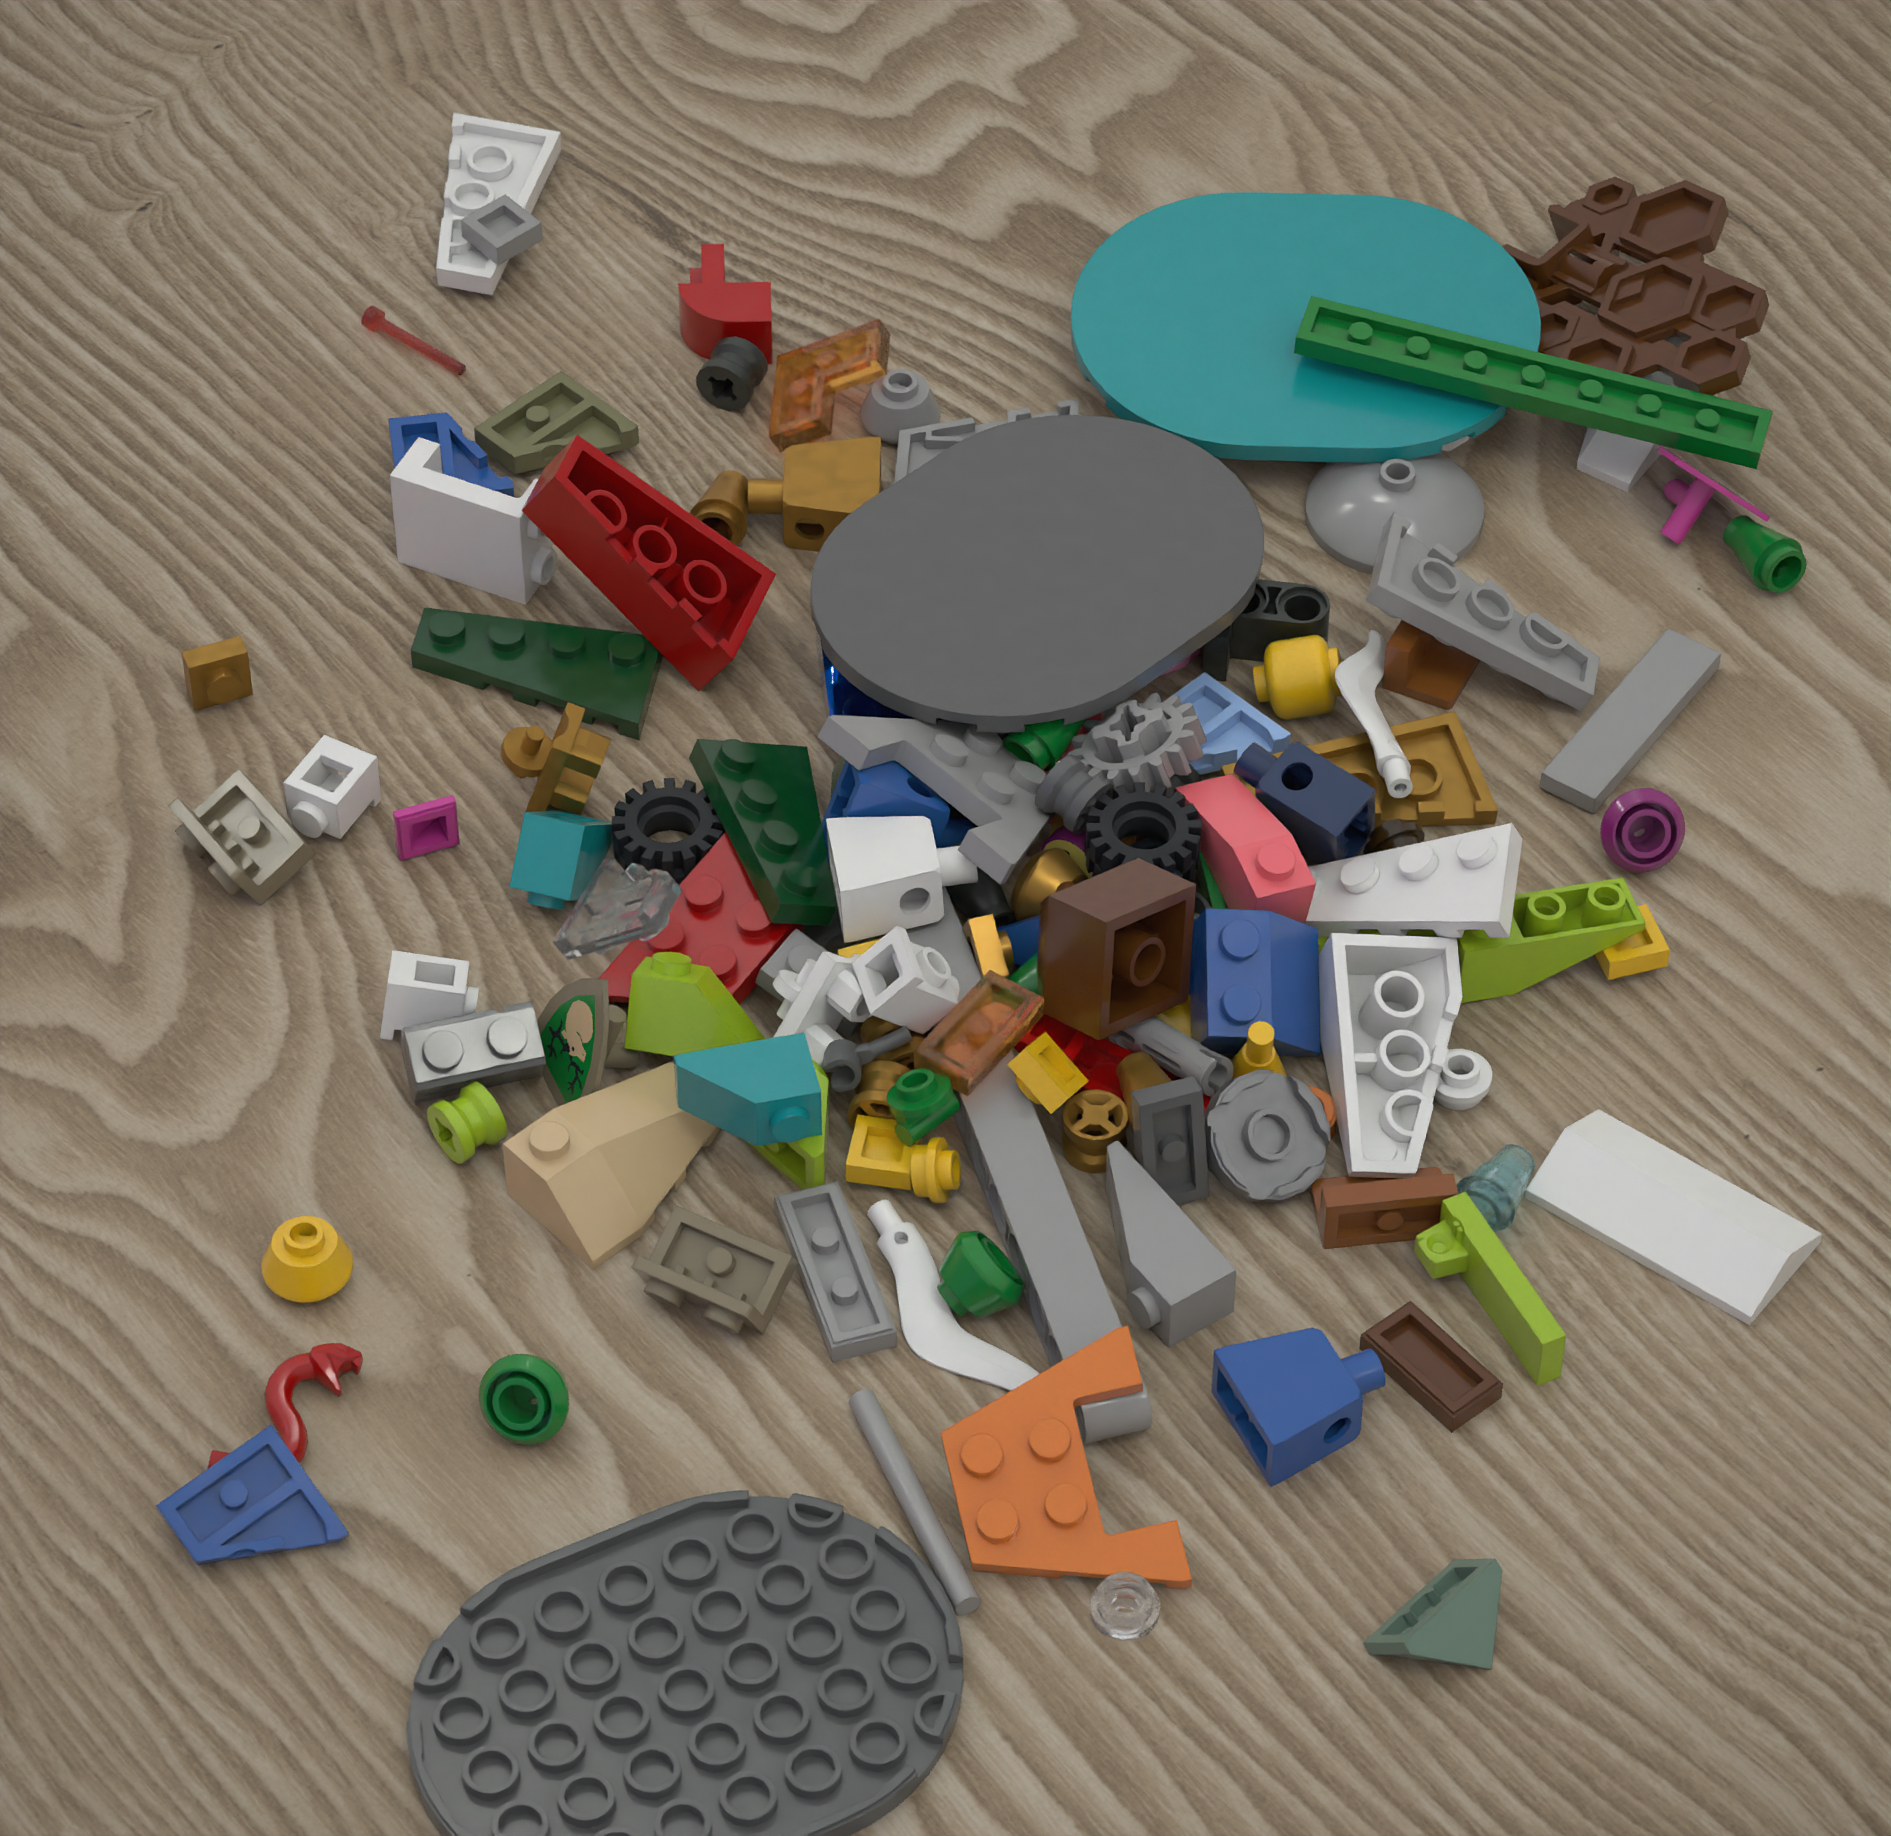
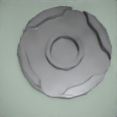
[1204,1069,1330,1203]

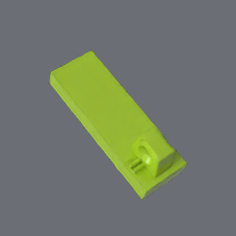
[1414,1191,1566,1386]

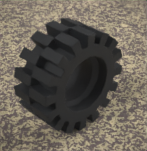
[612,778,726,895]
[1085,782,1202,882]

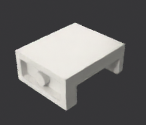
[390,437,557,605]

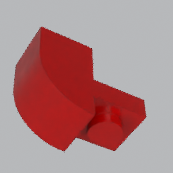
[678,244,773,364]

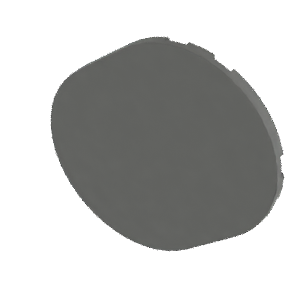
[810,415,1264,733]
[407,1490,963,1836]

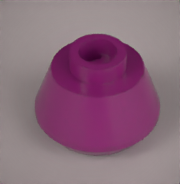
[1600,788,1685,873]

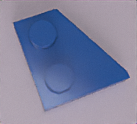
[156,1425,349,1565]

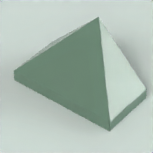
[1363,1559,1502,1669]

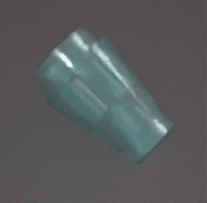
[1457,1144,1535,1233]

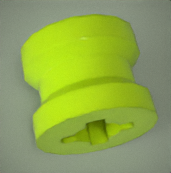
[427,1082,508,1164]

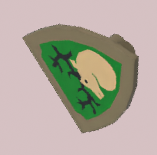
[537,978,640,1106]

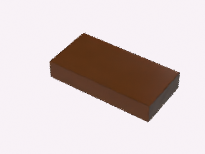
[1359,1301,1503,1433]

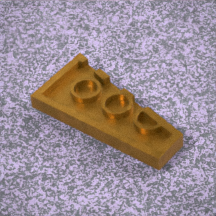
[1219,711,1498,827]

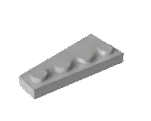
[1366,511,1600,711]

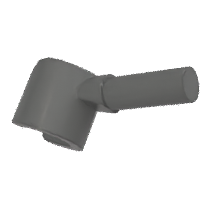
[823,1026,913,1092]

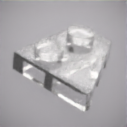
[553,858,683,960]

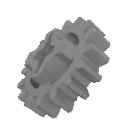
[1068,693,1207,793]

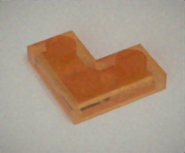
[769,319,890,452]

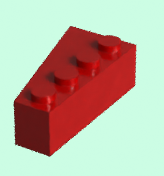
[521,435,776,691]

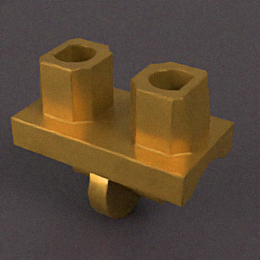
[500,702,611,815]

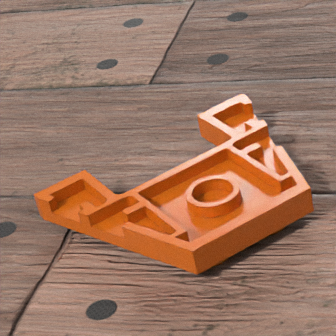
[941,1325,1192,1589]

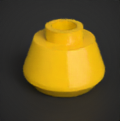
[261,1216,353,1303]

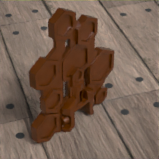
[1502,177,1770,396]

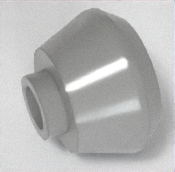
[860,369,940,445]

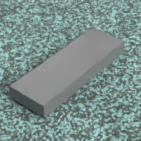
[774,1181,897,1362]

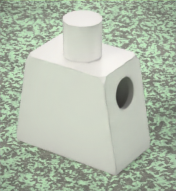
[826,816,978,943]

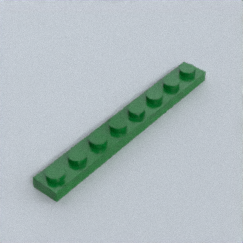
[1294,296,1773,469]

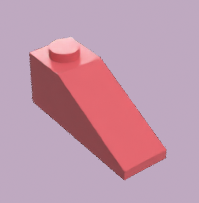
[1174,774,1316,923]

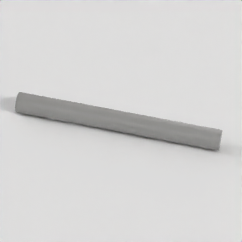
[849,1389,981,1615]

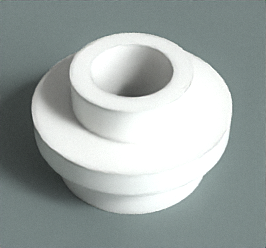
[1434,1049,1492,1110]

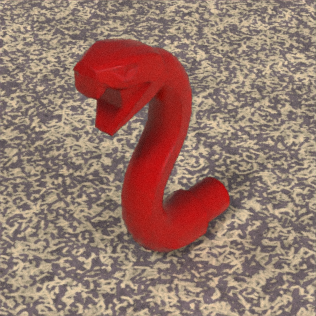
[208,1343,363,1468]

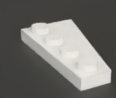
[436,113,562,295]
[1305,823,1522,938]

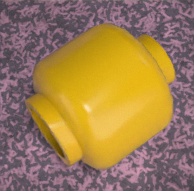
[1253,635,1343,720]

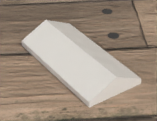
[1525,1109,1822,1326]

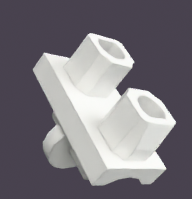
[772,951,872,1072]

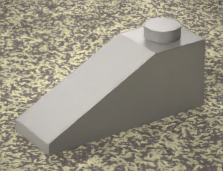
[1105,1140,1236,1348]

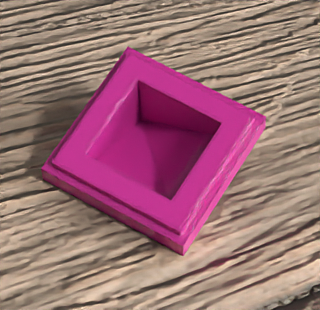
[393,795,460,861]

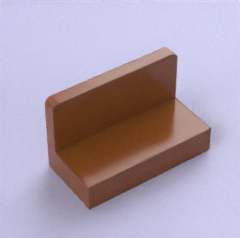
[1383,620,1480,710]
[1310,1167,1458,1249]

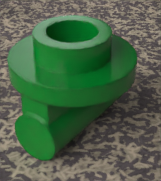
[887,1068,960,1147]

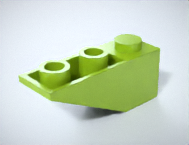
[1437,877,1646,1003]

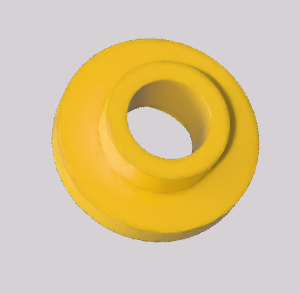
[911,1137,961,1204]

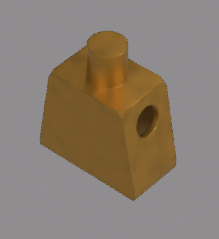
[748,437,881,552]

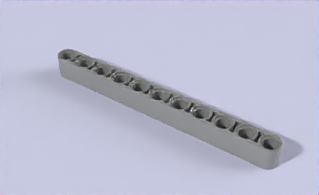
[884,886,1152,1444]

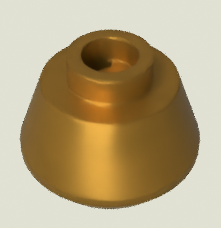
[1011,848,1088,922]

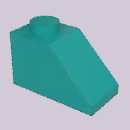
[509,810,613,910]
[674,1032,822,1146]

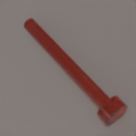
[361,306,466,375]

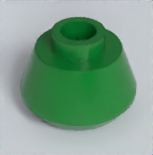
[937,1231,1024,1318]
[479,1354,569,1445]

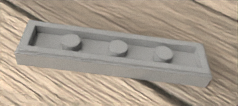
[1540,628,1721,814]

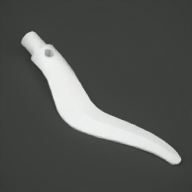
[1335,630,1413,798]
[867,1200,1040,1391]

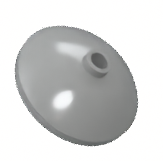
[1305,453,1484,574]

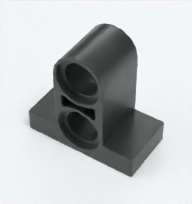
[1202,579,1330,682]

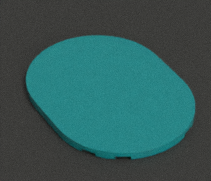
[1070,192,1541,463]

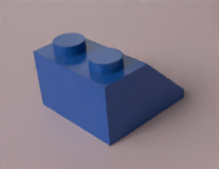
[1190,908,1321,1057]

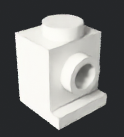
[283,735,381,839]
[852,926,959,1034]
[380,950,479,1040]

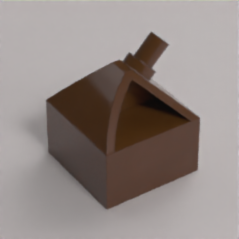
[1037,858,1196,1040]

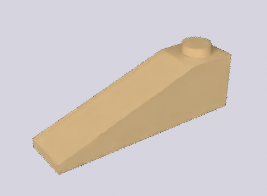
[503,1061,721,1270]

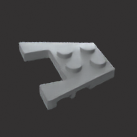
[818,715,1056,885]

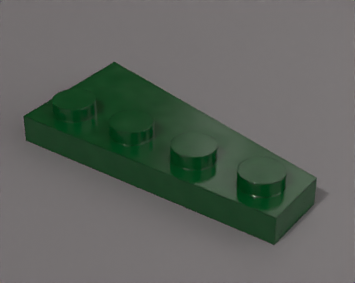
[411,607,663,741]
[689,739,837,926]

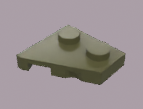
[474,371,639,474]

